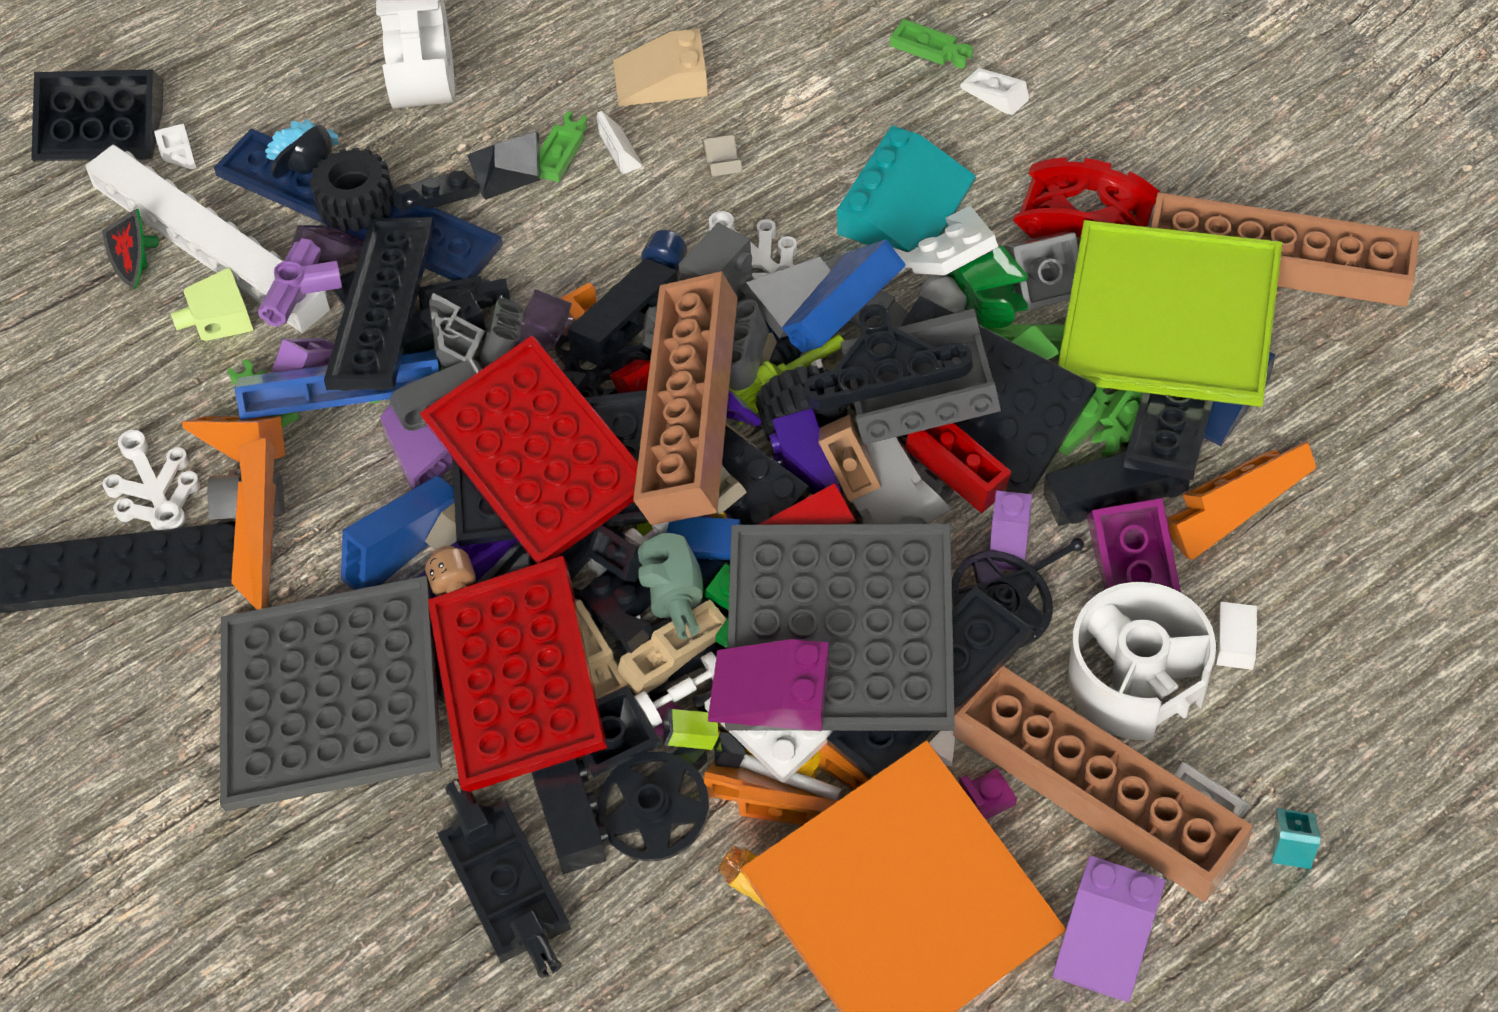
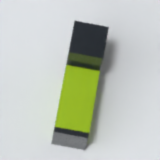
[663,708,745,768]

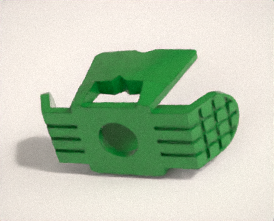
[948,246,1028,328]

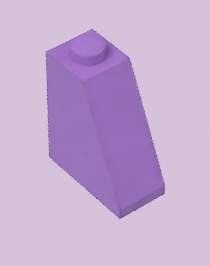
[380,405,452,490]
[990,490,1032,571]

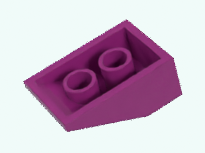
[1087,498,1181,593]
[708,639,830,731]

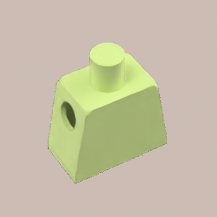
[170,268,253,341]

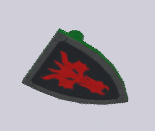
[102,209,159,289]

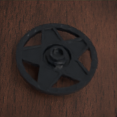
[952,551,1053,648]
[597,751,710,862]

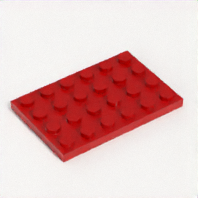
[419,335,638,564]
[428,556,607,792]

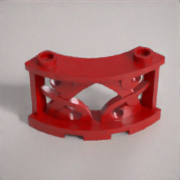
[1013,157,1161,238]

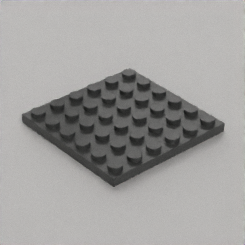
[725,524,955,731]
[220,576,442,812]

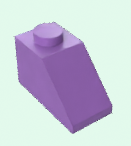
[271,338,334,373]

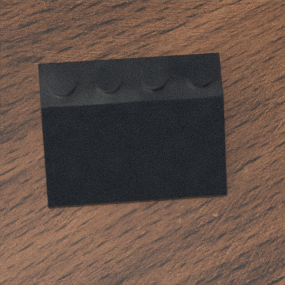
[31,69,164,162]

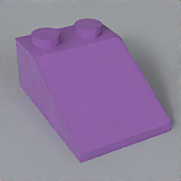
[1053,856,1166,1003]

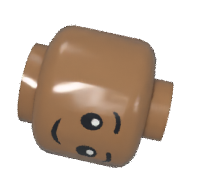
[425,546,476,596]

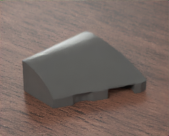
[429,293,485,369]

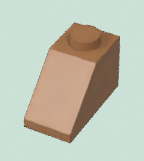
[818,414,881,502]

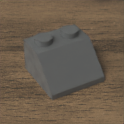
[1003,231,1079,311]

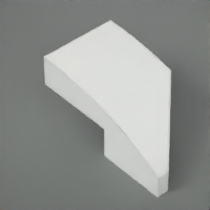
[154,123,196,169]

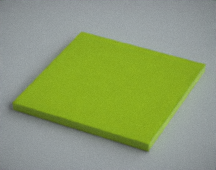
[1058,220,1283,407]

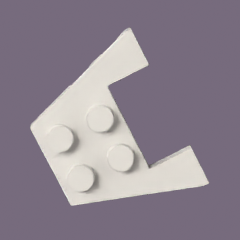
[894,206,998,275]

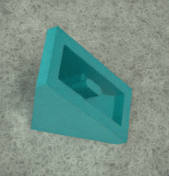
[1272,808,1321,869]

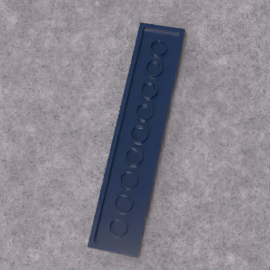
[214,128,503,281]

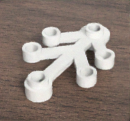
[709,211,797,279]
[102,430,200,531]

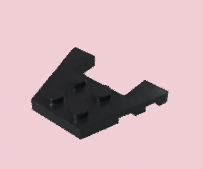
[578,559,724,653]

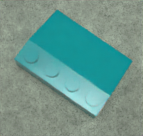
[837,125,976,252]

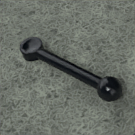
[1030,538,1084,571]

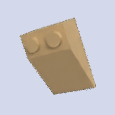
[613,28,708,106]

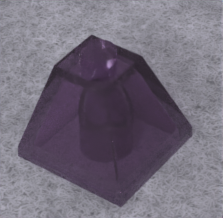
[291,225,364,268]
[517,289,573,352]

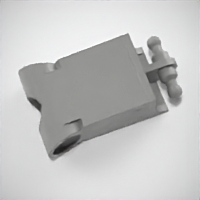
[852,423,951,524]

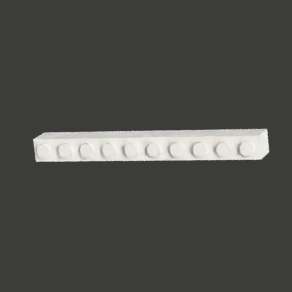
[85,145,330,333]

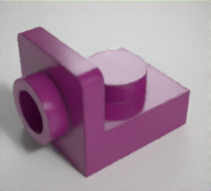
[959,769,1017,820]

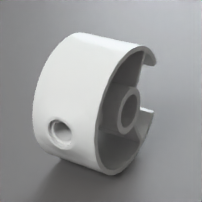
[376,0,455,109]
[1067,582,1216,740]

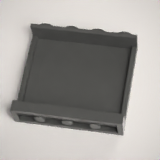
[841,309,1001,445]

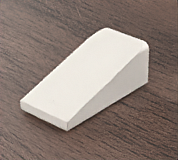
[960,68,1029,115]
[1216,602,1257,670]

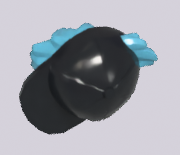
[265,119,339,178]

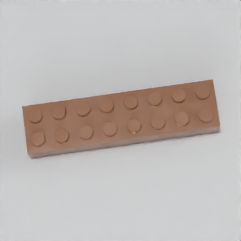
[1151,192,1420,307]
[634,271,737,525]
[953,666,1253,903]

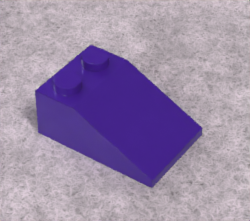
[769,409,841,495]

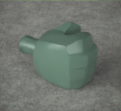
[638,533,703,639]

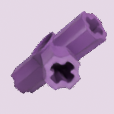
[258,238,342,327]

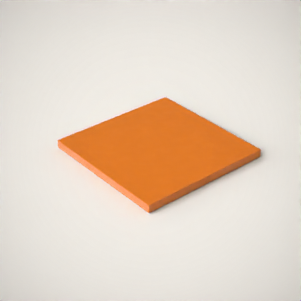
[740,740,1066,1012]

